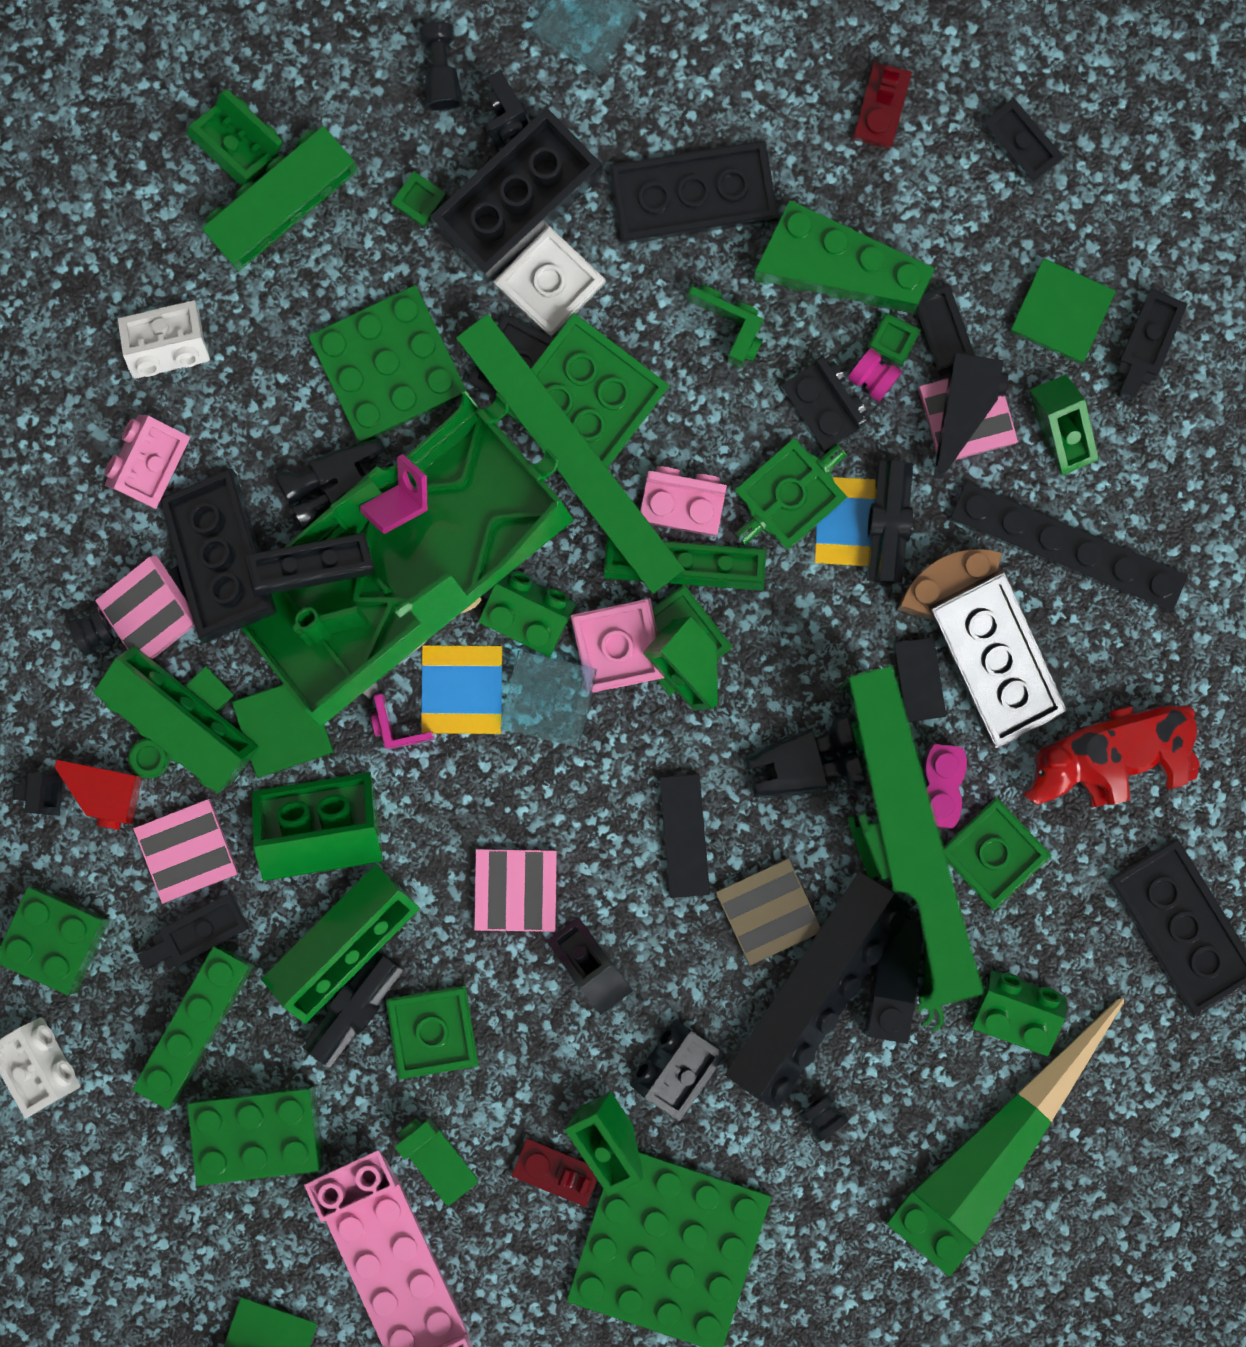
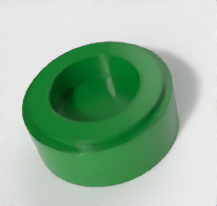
[128,738,171,779]

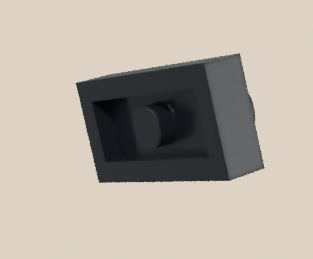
[981,97,1065,186]

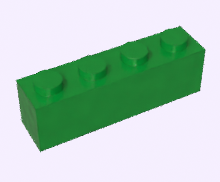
[201,126,358,272]
[93,646,259,794]
[261,864,420,1024]
[132,945,255,1110]

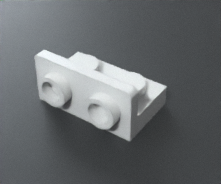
[117,300,210,378]
[0,1017,80,1119]

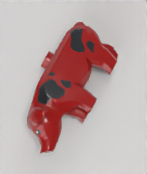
[1022,705,1200,808]

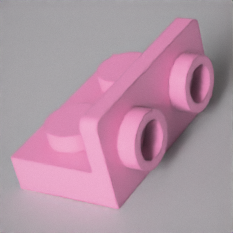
[104,414,190,509]
[641,466,727,537]

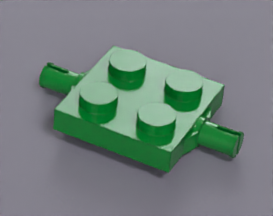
[734,438,847,551]

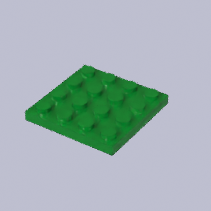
[566,1151,772,1347]

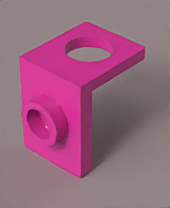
[360,454,428,534]
[371,693,435,750]

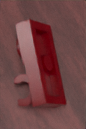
[853,62,912,150]
[511,1137,598,1207]

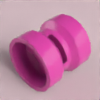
[847,347,903,403]

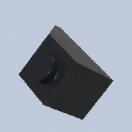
[547,917,633,1015]

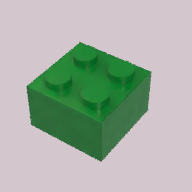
[0,887,111,995]

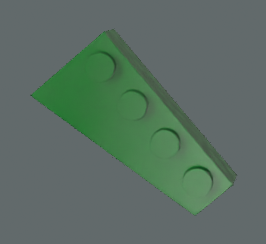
[754,200,935,314]

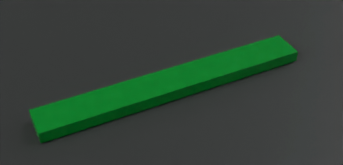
[456,314,685,595]

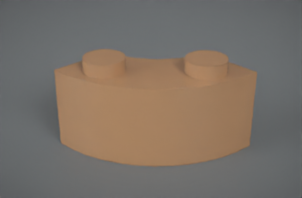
[897,549,1002,622]

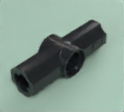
[867,460,914,584]
[302,951,404,1068]

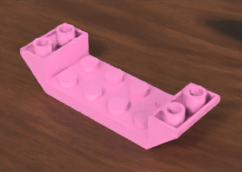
[304,1149,473,1347]

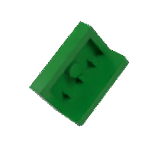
[186,89,282,186]
[479,571,577,657]
[972,970,1067,1056]

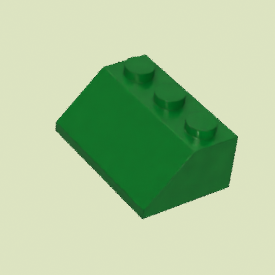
[252,772,383,881]

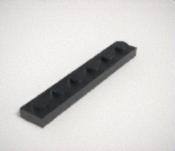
[949,482,1188,613]

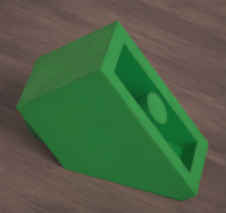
[1030,374,1099,476]
[643,617,718,711]
[564,1091,643,1196]

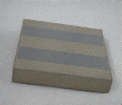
[715,858,821,966]

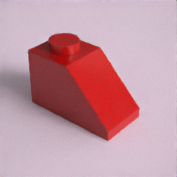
[55,760,142,830]

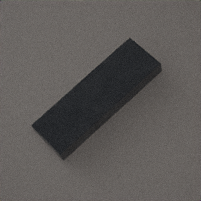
[245,533,374,597]
[660,774,710,898]

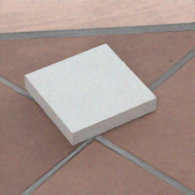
[494,225,606,337]

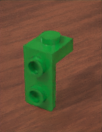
[687,285,763,369]
[395,1117,478,1206]

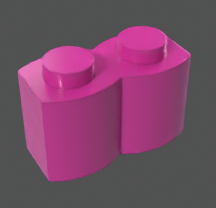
[921,744,967,829]

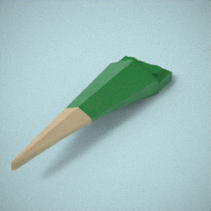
[884,998,1124,1277]

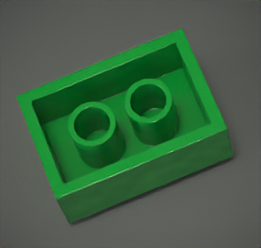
[187,1085,324,1186]

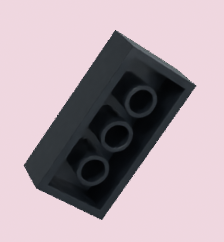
[430,107,602,284]

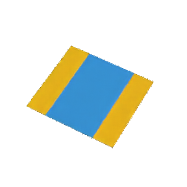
[815,477,876,566]
[421,646,502,734]

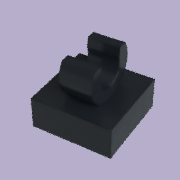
[12,772,63,816]

